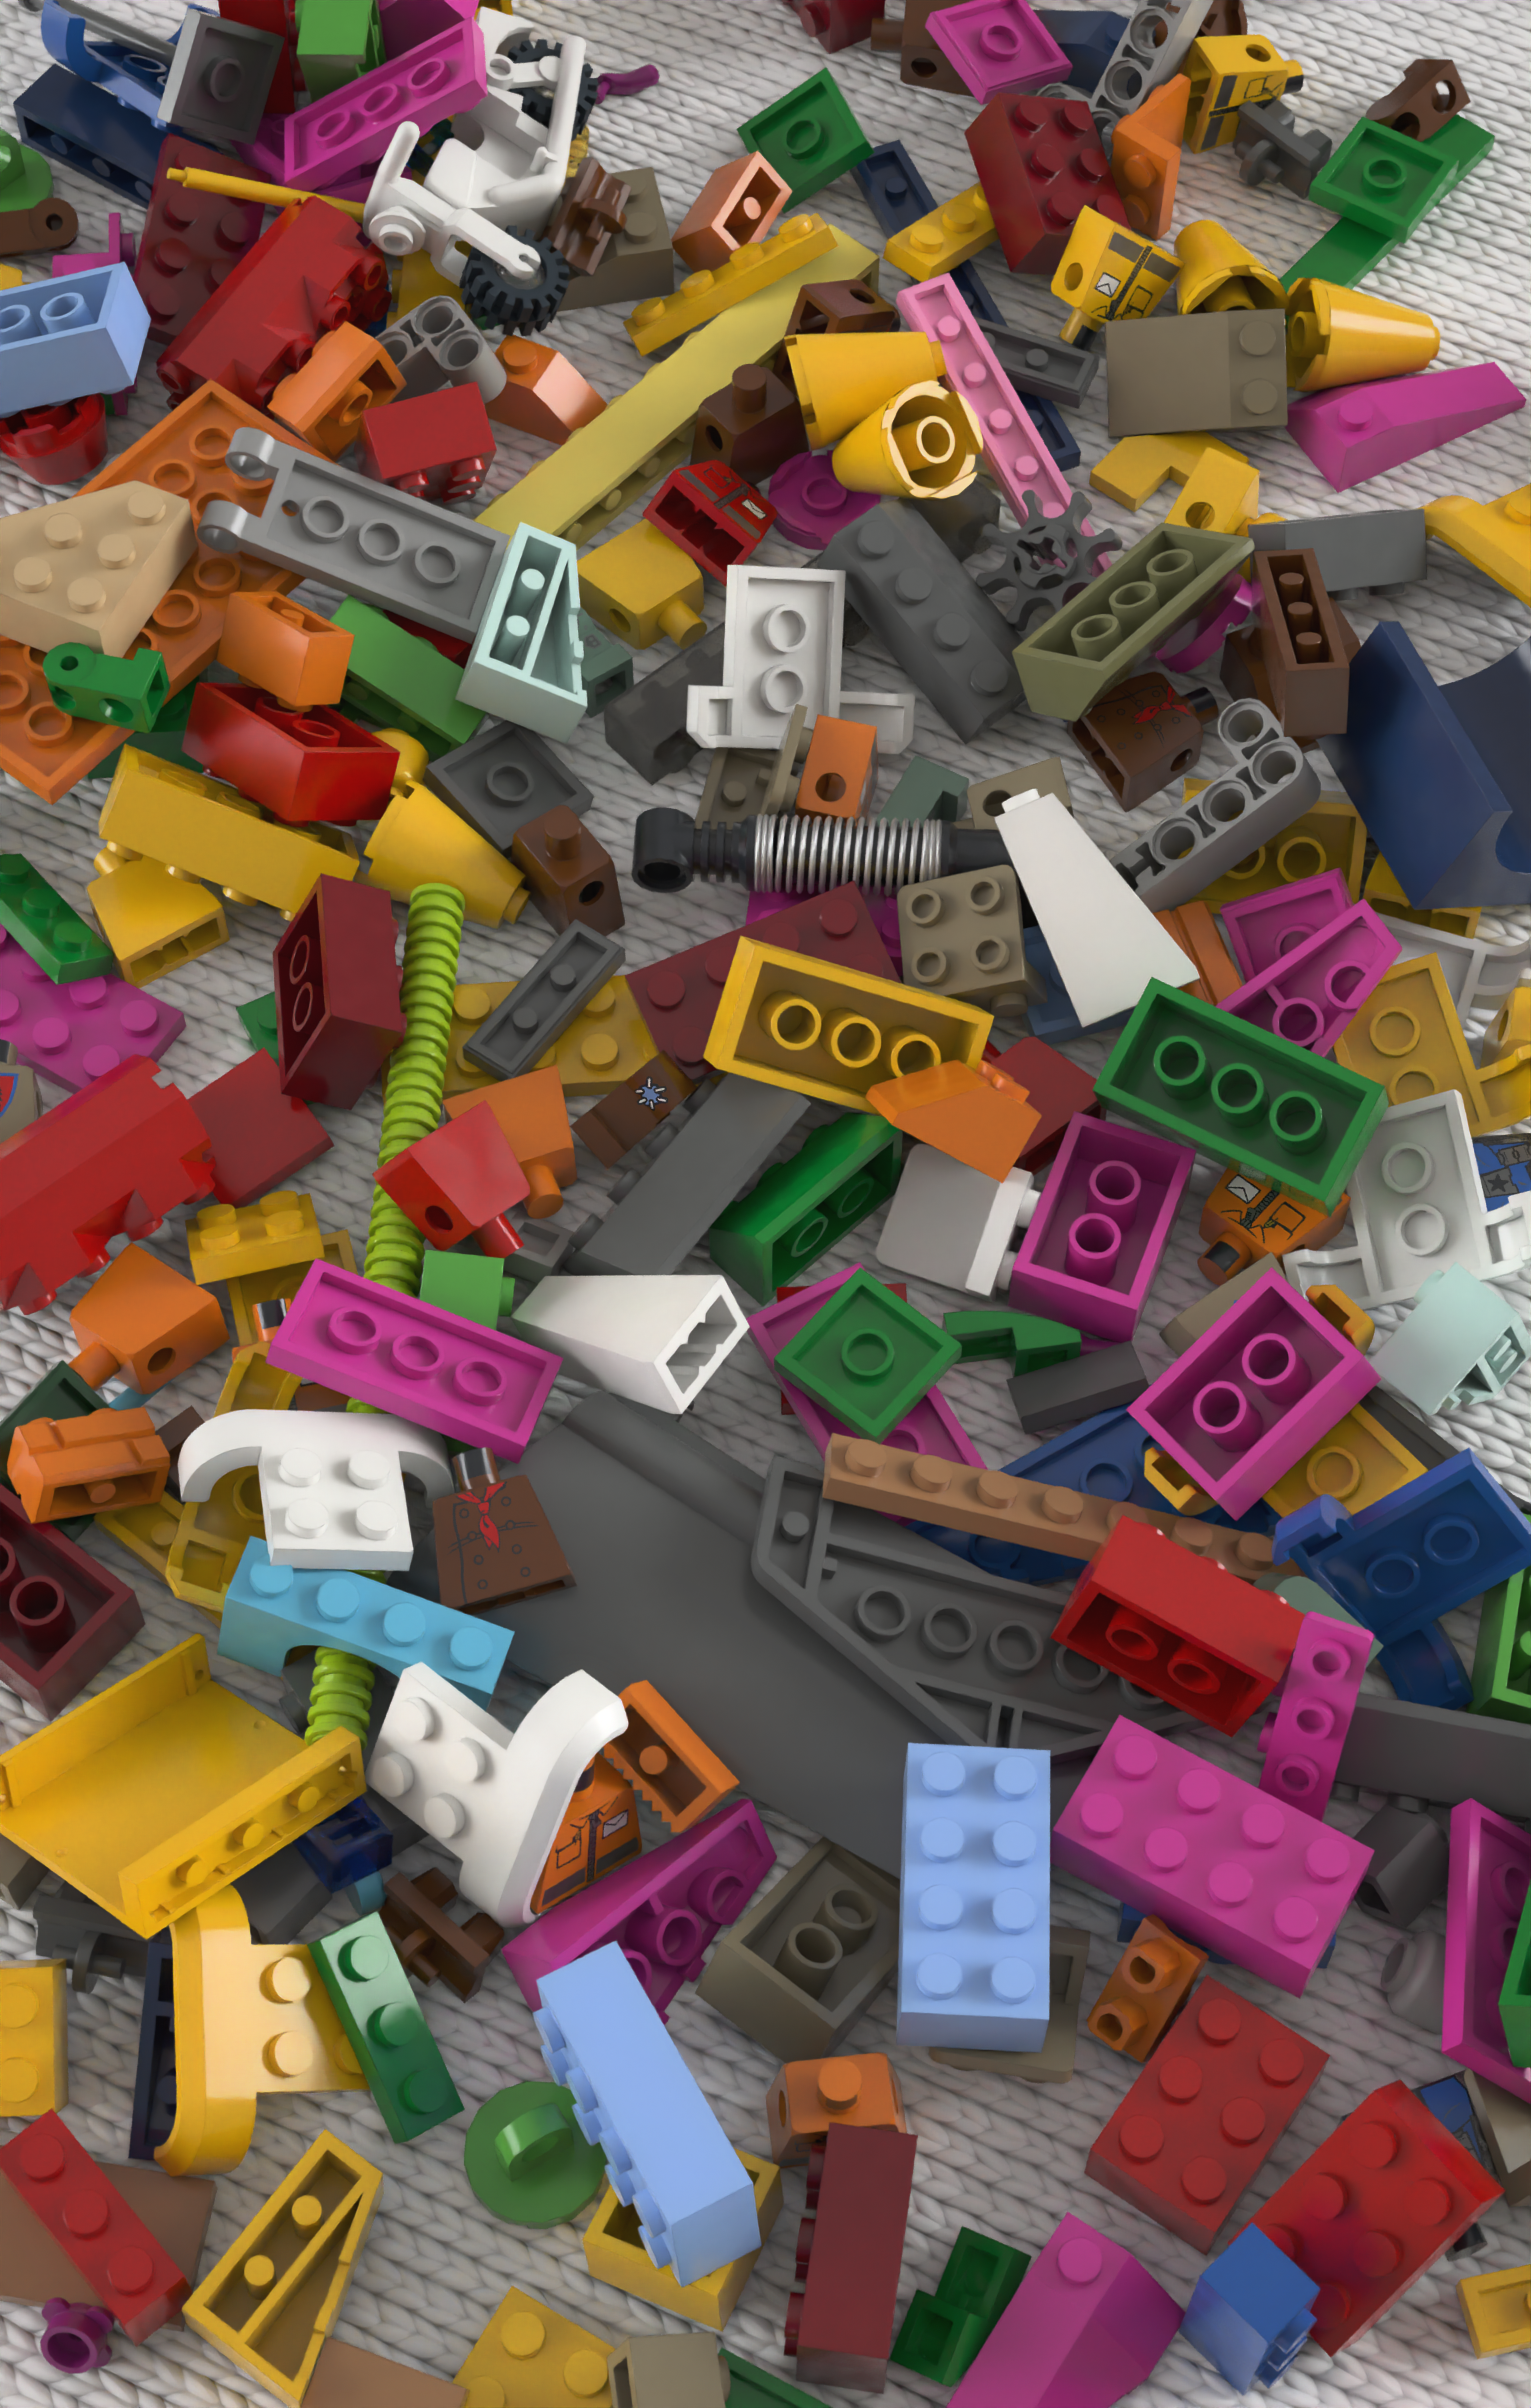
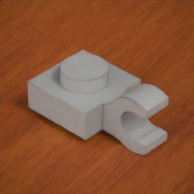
[454,1210,574,1284]

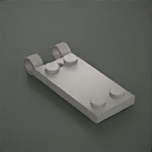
[197,427,510,644]

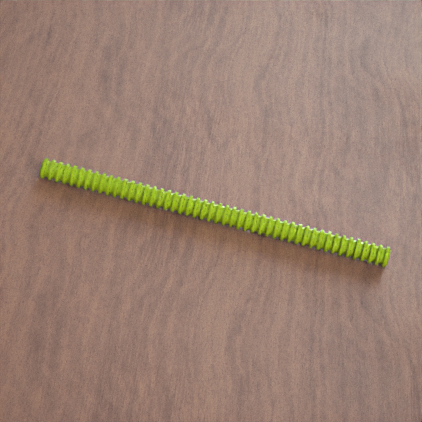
[304,883,466,1751]

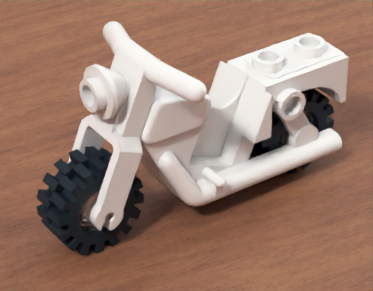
[363,6,598,337]

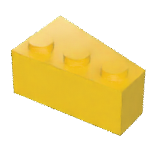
[182,2129,384,2408]

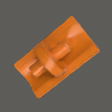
[1086,1914,1209,2063]

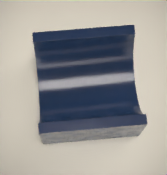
[1316,621,1531,910]

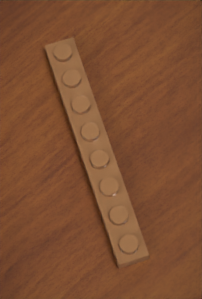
[822,1433,1308,1586]

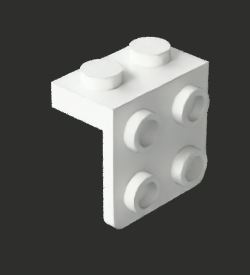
[876,1144,1041,1303]

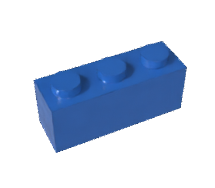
[1178,2223,1320,2396]

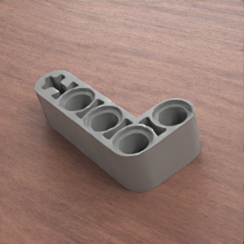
[1036,0,1213,161]
[274,295,507,463]
[1109,698,1321,913]

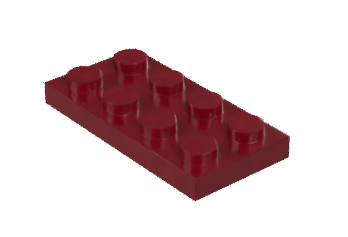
[133,133,272,347]
[625,881,902,1085]

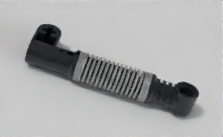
[631,807,1038,929]

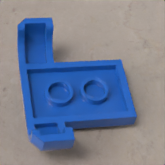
[41,0,220,134]
[1271,1448,1531,1711]

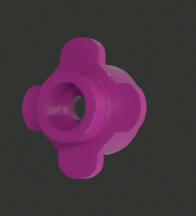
[40,2297,115,2374]

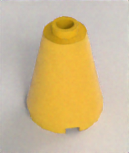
[1173,220,1289,327]
[1285,277,1440,392]
[784,331,947,451]
[832,381,983,501]
[354,779,531,930]

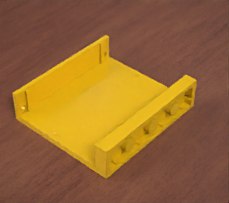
[0,1633,367,1940]

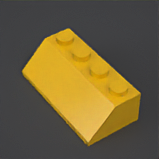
[98,744,360,922]

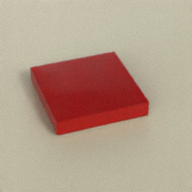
[187,1048,335,1209]

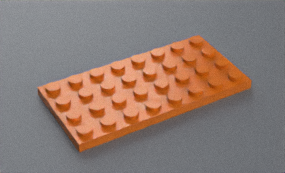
[0,379,340,805]

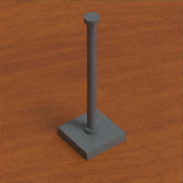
[18,0,285,145]

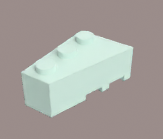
[455,522,587,744]
[1369,1262,1531,1415]

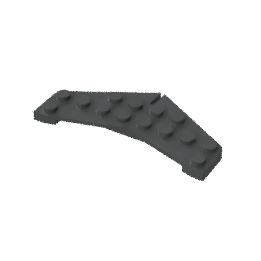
[751,1455,1276,1765]

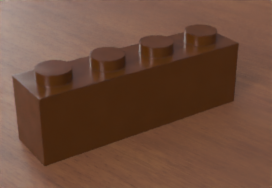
[1251,548,1350,740]

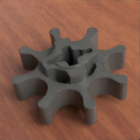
[976,490,1123,632]

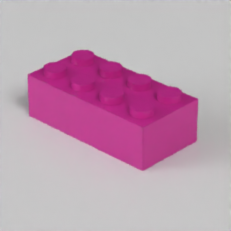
[1050,1715,1375,1999]

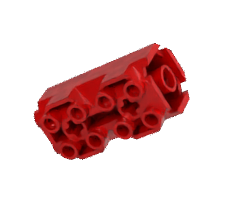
[155,196,392,421]
[0,1054,216,1315]

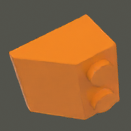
[267,321,407,462]
[865,1059,1042,1184]

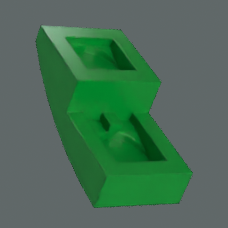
[942,1311,1082,1377]
[889,2226,1032,2388]

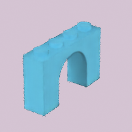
[217,1536,515,1712]

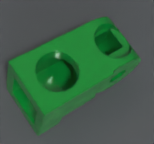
[42,642,171,734]

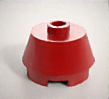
[0,393,108,485]

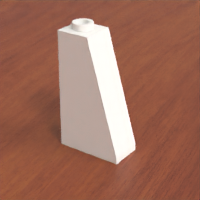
[994,788,1200,1029]
[510,1275,750,1414]

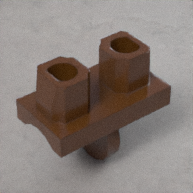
[538,157,632,277]
[378,1867,505,2003]

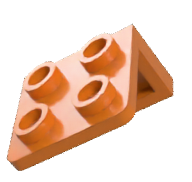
[1110,73,1191,241]

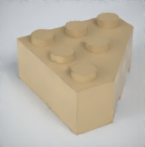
[0,480,197,658]

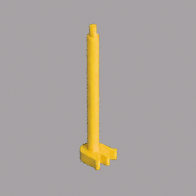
[167,167,366,223]

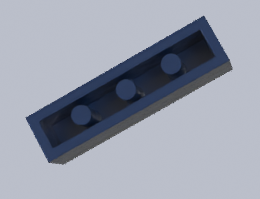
[13,63,224,210]

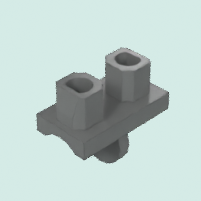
[1232,100,1332,200]
[33,1881,163,1994]

